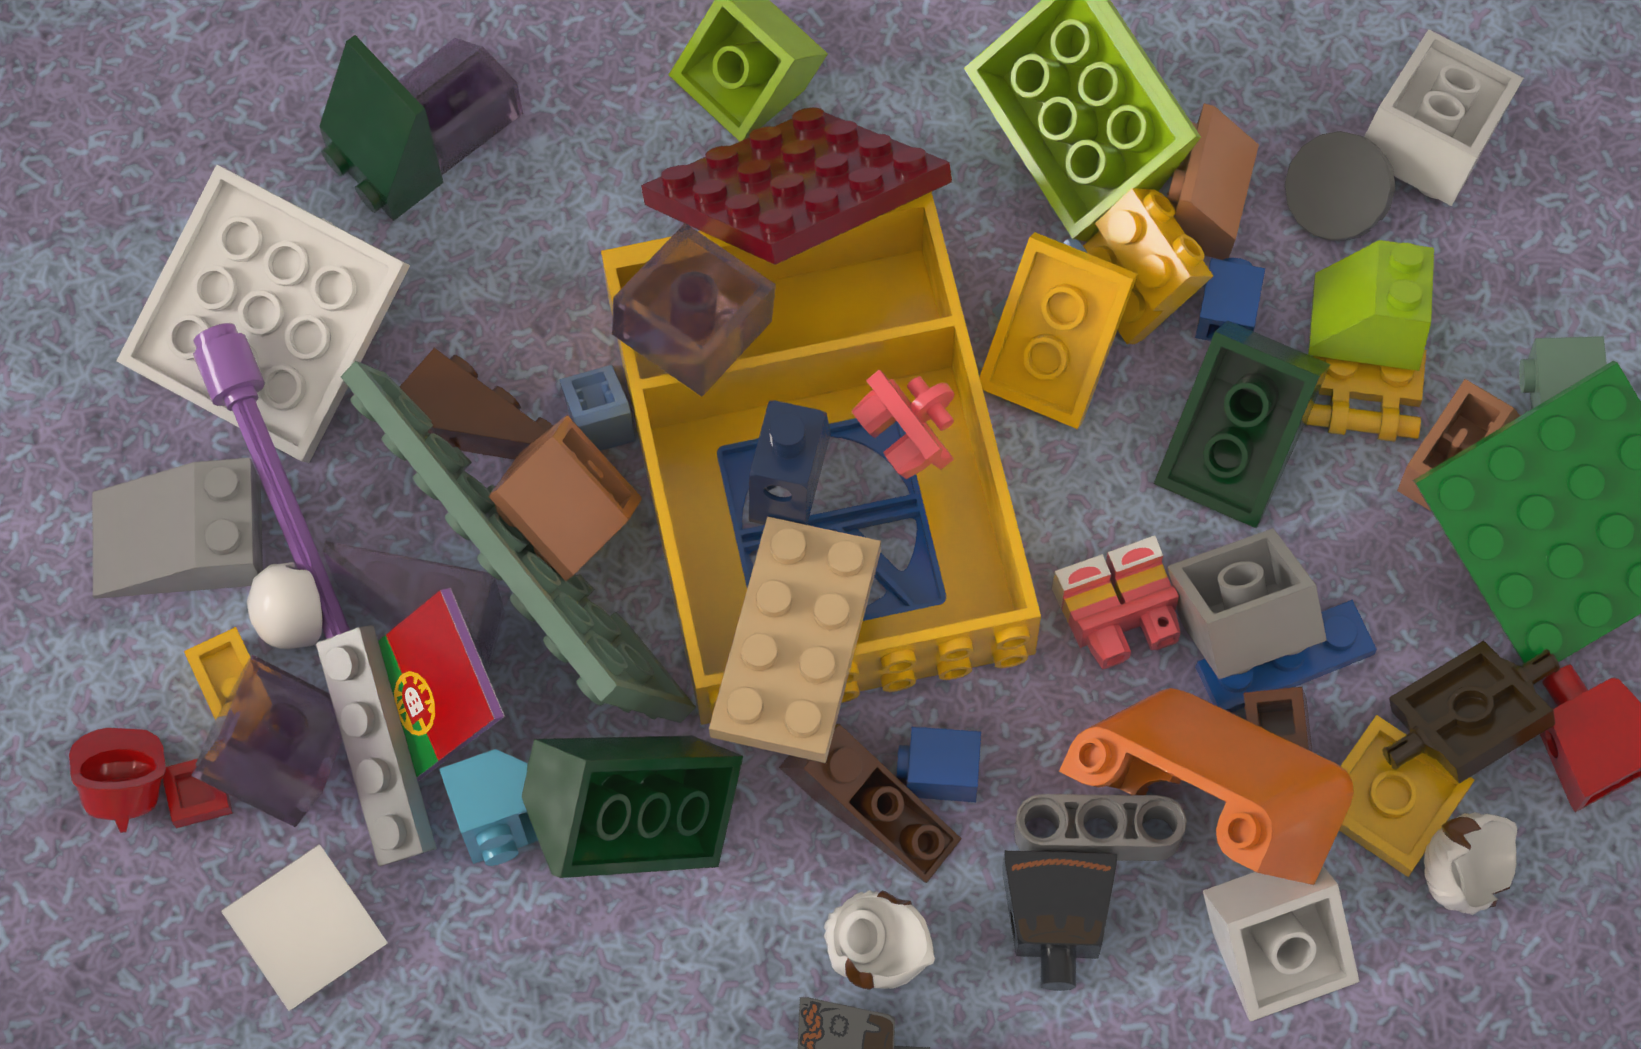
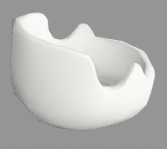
[247,562,323,649]

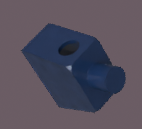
[749,400,831,525]

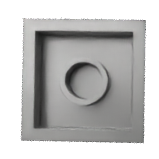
[1167,528,1327,679]

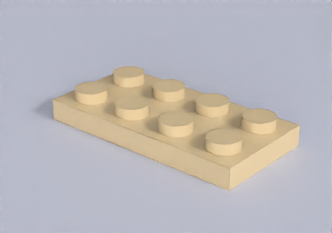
[709,517,881,763]

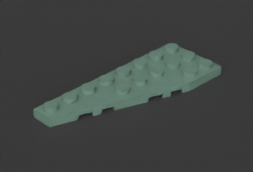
[341,361,696,723]

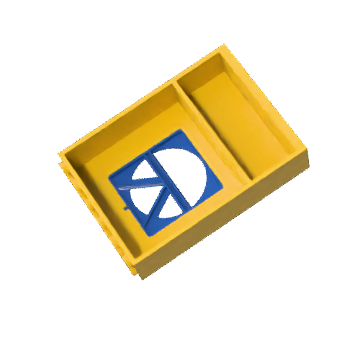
[601,192,1041,725]

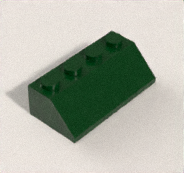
[521,735,743,878]

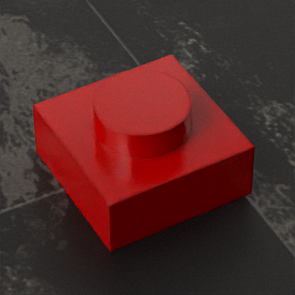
[163,753,233,828]

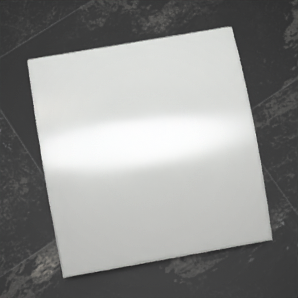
[221,844,388,1011]

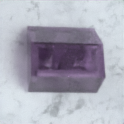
[398,38,523,175]

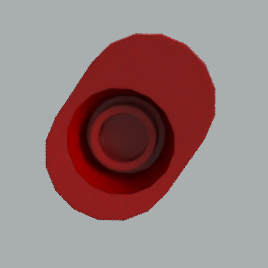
[69,727,166,833]

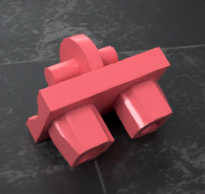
[852,369,954,479]

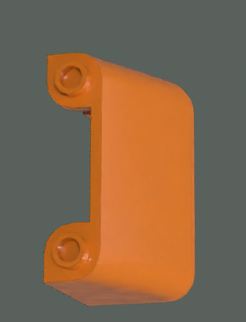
[1059,688,1354,885]

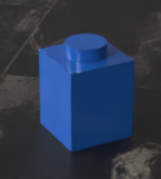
[1195,258,1266,341]
[896,726,981,803]

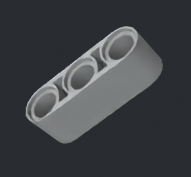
[1014,794,1187,861]

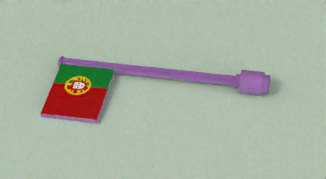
[193,323,505,784]

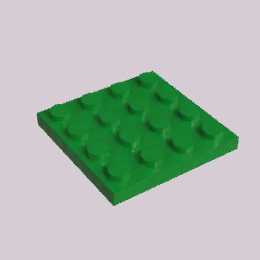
[1413,361,1641,664]

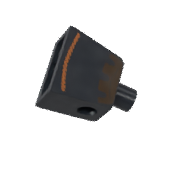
[1002,850,1117,991]

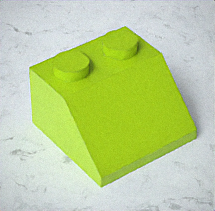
[668,0,828,142]
[1308,240,1434,371]

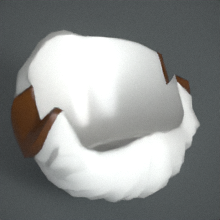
[1424,812,1517,915]
[824,890,935,990]

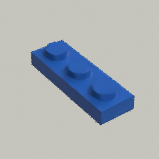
[1195,600,1377,712]

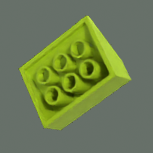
[964,0,1201,242]

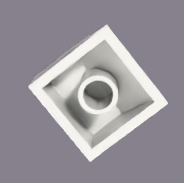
[1203,866,1360,1022]

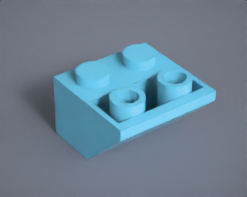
[439,749,538,866]

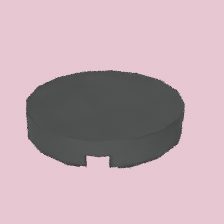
[1284,131,1396,242]

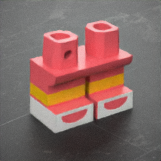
[1052,535,1181,669]

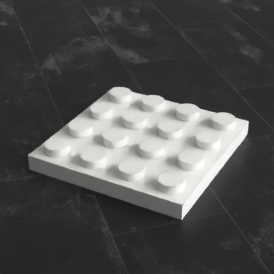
[117,165,410,463]

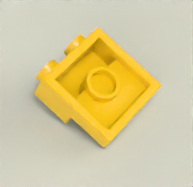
[1083,188,1213,345]

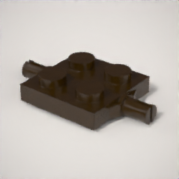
[1382,640,1560,783]

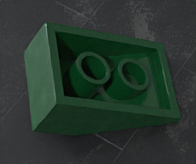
[319,35,444,221]
[1154,321,1331,528]

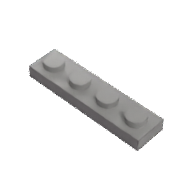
[316,625,437,867]

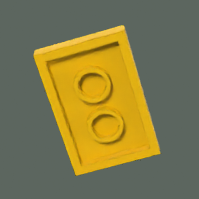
[980,232,1138,429]

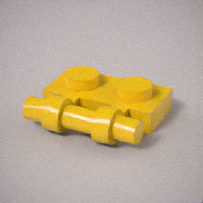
[1306,350,1427,442]

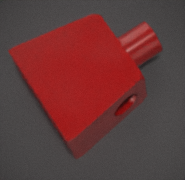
[1540,664,1641,813]

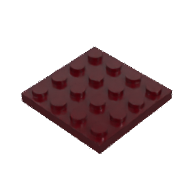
[641,107,952,265]

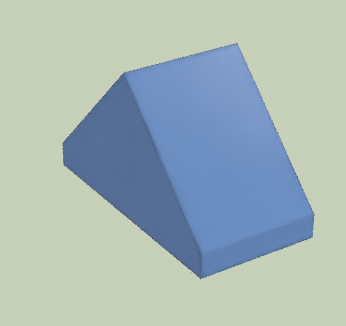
[559,365,635,451]

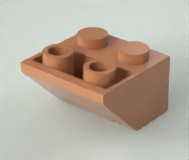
[1166,103,1259,260]
[1397,379,1520,511]
[488,415,642,581]

